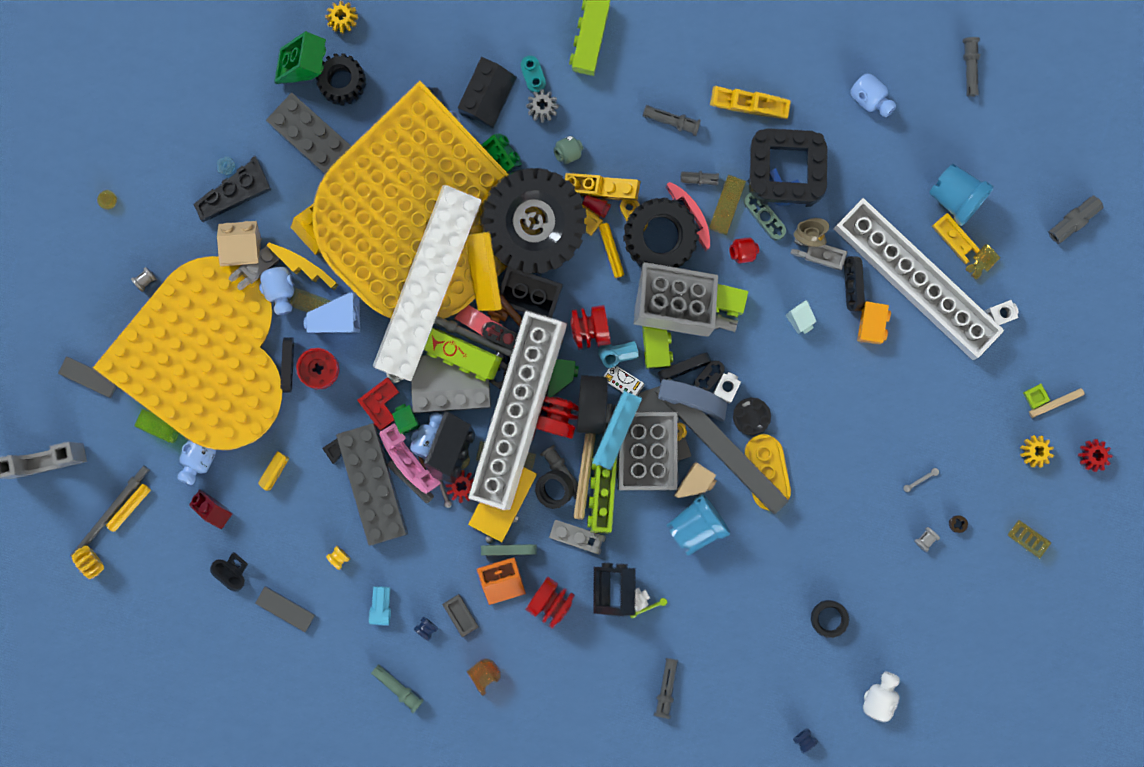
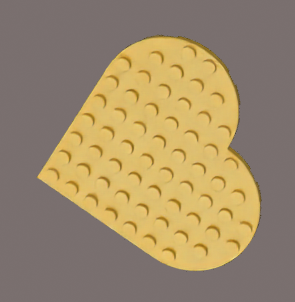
[93,256,282,451]

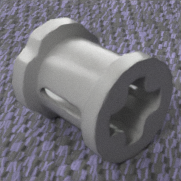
[131,267,157,292]
[914,527,940,552]

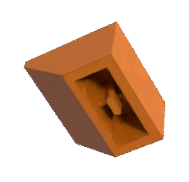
[477,557,526,605]

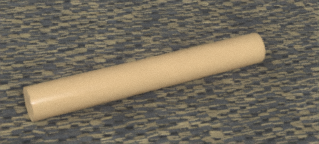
[1029,388,1085,418]

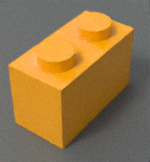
[857,301,891,345]

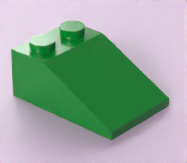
[274,31,326,84]

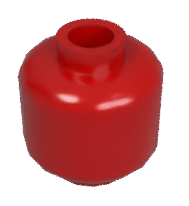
[729,237,759,263]

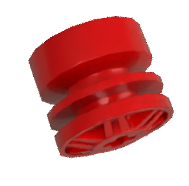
[571,305,610,350]
[296,348,339,390]
[535,397,579,439]
[525,576,575,629]

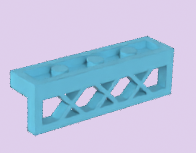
[592,391,642,470]

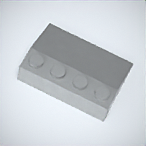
[634,262,718,337]
[412,355,491,414]
[617,412,678,490]

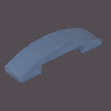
[658,379,727,422]

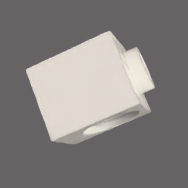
[985,300,1019,325]
[713,372,741,404]

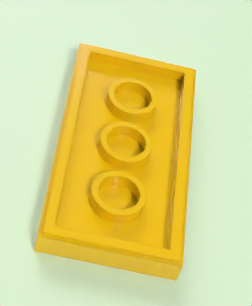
[466,232,502,311]
[468,467,537,542]

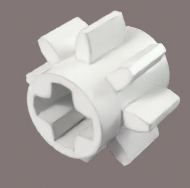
[635,588,650,612]

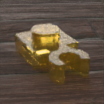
[966,244,1001,279]

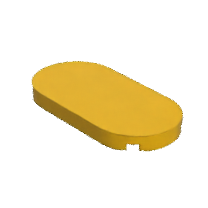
[744,434,791,510]

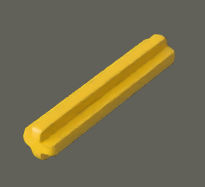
[599,223,624,278]
[106,484,151,532]

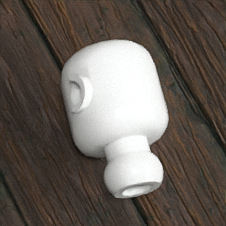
[863,672,900,722]

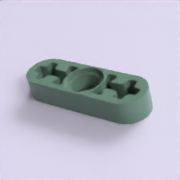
[744,193,786,240]
[481,544,537,555]

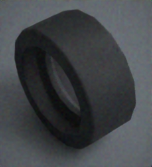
[535,470,574,509]
[811,600,849,638]

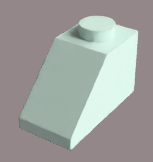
[785,301,817,334]

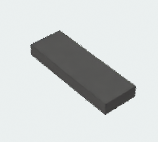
[58,356,117,398]
[255,586,315,632]

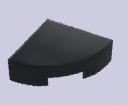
[322,439,341,464]

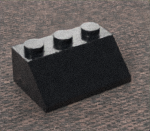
[458,56,517,128]
[499,266,564,319]
[424,411,475,484]

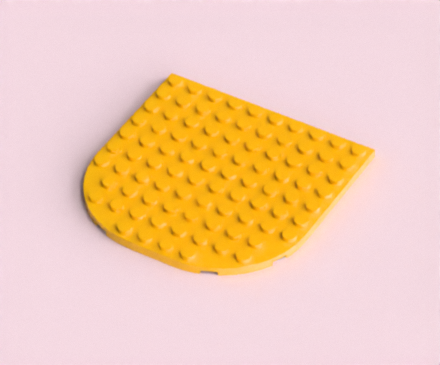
[312,81,545,319]

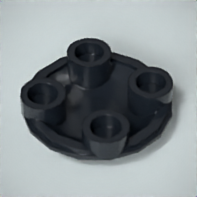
[733,397,771,435]

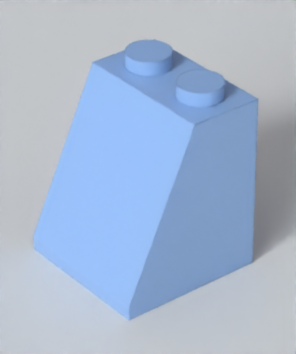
[304,293,360,333]

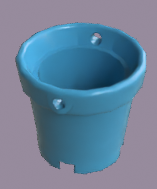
[929,163,994,226]
[667,493,730,556]

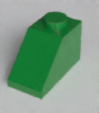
[548,359,579,397]
[392,404,421,435]

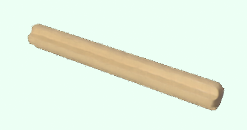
[574,433,596,520]

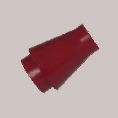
[582,195,611,218]

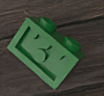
[481,133,522,173]

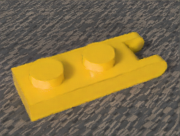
[932,213,981,264]

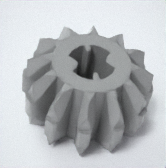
[526,90,559,123]

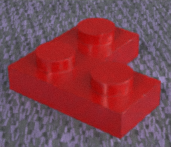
[357,377,400,431]

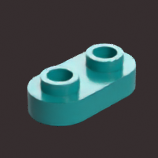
[521,56,546,93]

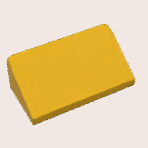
[258,451,289,491]

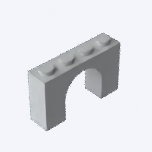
[0,442,87,479]

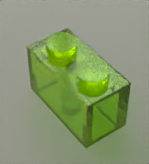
[134,409,179,443]

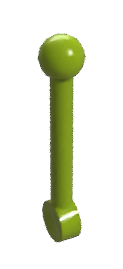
[630,598,667,618]

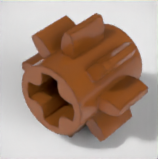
[488,306,509,323]

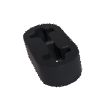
[694,360,725,391]

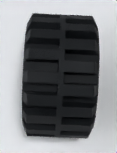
[316,53,366,106]

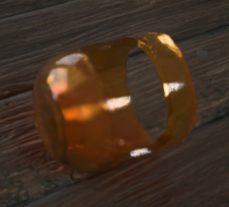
[466,658,501,697]

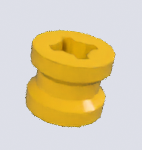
[326,546,350,570]

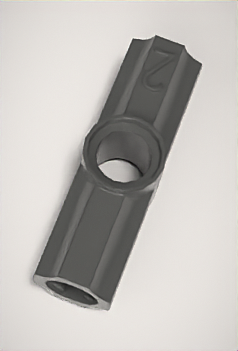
[1048,195,1104,244]

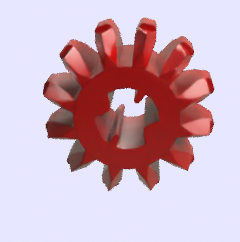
[1078,439,1113,472]
[445,470,474,503]

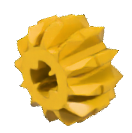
[325,0,358,34]
[1020,435,1054,468]
[72,546,104,579]

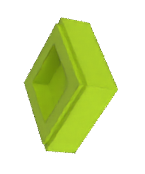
[1023,384,1050,409]

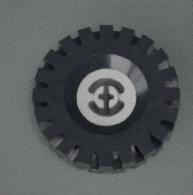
[480,168,587,273]

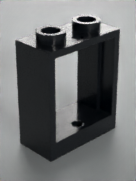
[593,563,636,616]

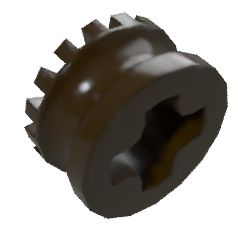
[949,515,968,533]

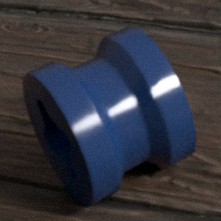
[414,617,438,641]
[793,728,818,753]

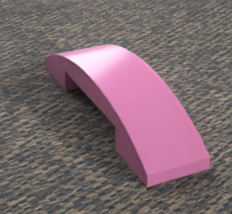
[379,423,441,494]

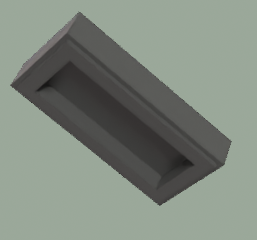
[442,594,479,637]

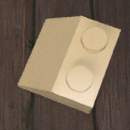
[217,221,261,267]
[673,463,716,498]

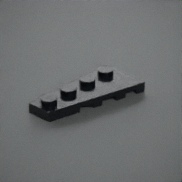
[194,156,271,222]

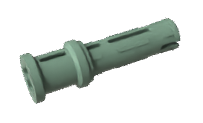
[371,664,424,713]

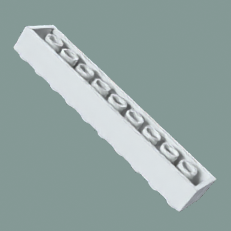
[373,185,481,381]
[834,198,1004,360]
[469,311,567,510]

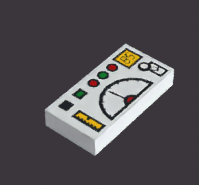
[604,366,645,396]

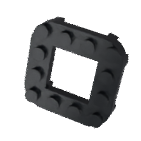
[748,129,828,207]

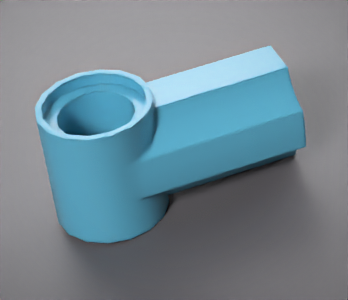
[598,341,639,368]
[369,586,391,625]

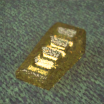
[1007,520,1051,559]

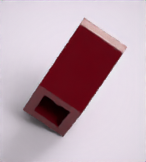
[189,489,233,530]

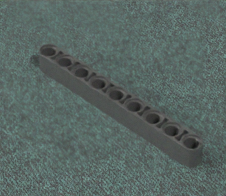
[655,378,789,515]

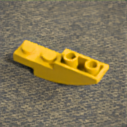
[565,173,641,201]

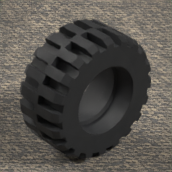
[623,198,699,268]

